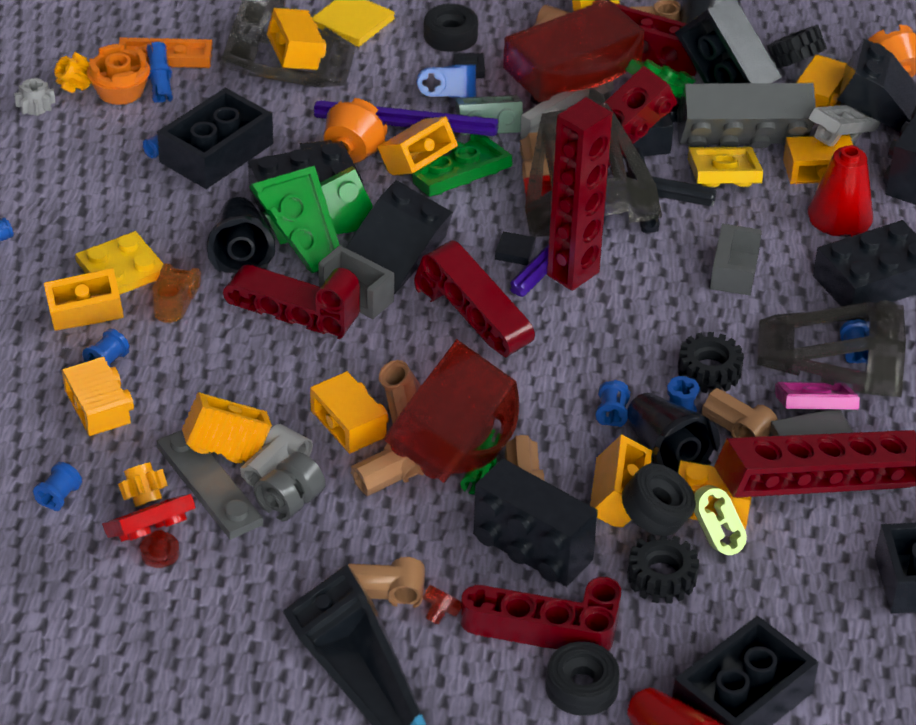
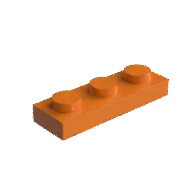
[119,37,213,68]

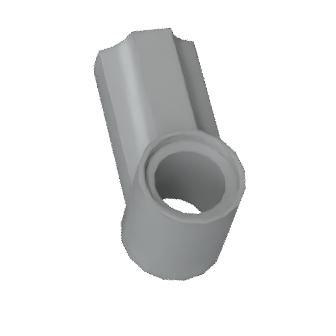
[240,424,313,487]

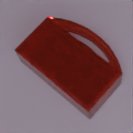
[503,0,645,101]
[383,339,519,483]

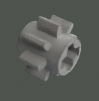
[14,78,56,116]

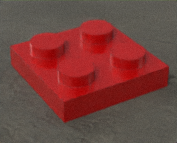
[102,494,196,542]

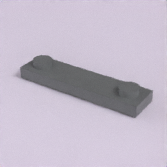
[156,430,263,540]

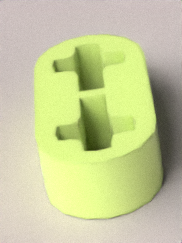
[694,485,747,555]

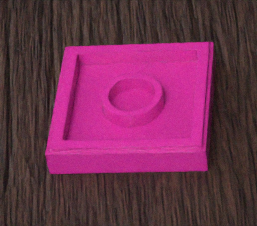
[775,382,860,410]

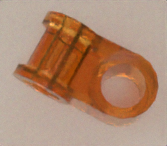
[152,263,201,323]

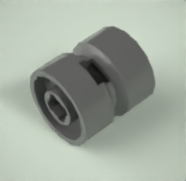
[254,452,325,522]

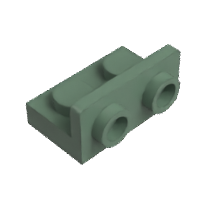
[455,95,523,135]

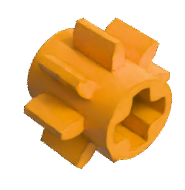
[54,52,91,93]
[118,462,168,507]

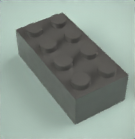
[677,83,816,148]

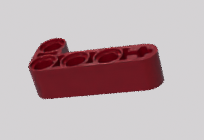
[414,240,535,358]
[223,265,360,339]
[461,577,621,651]

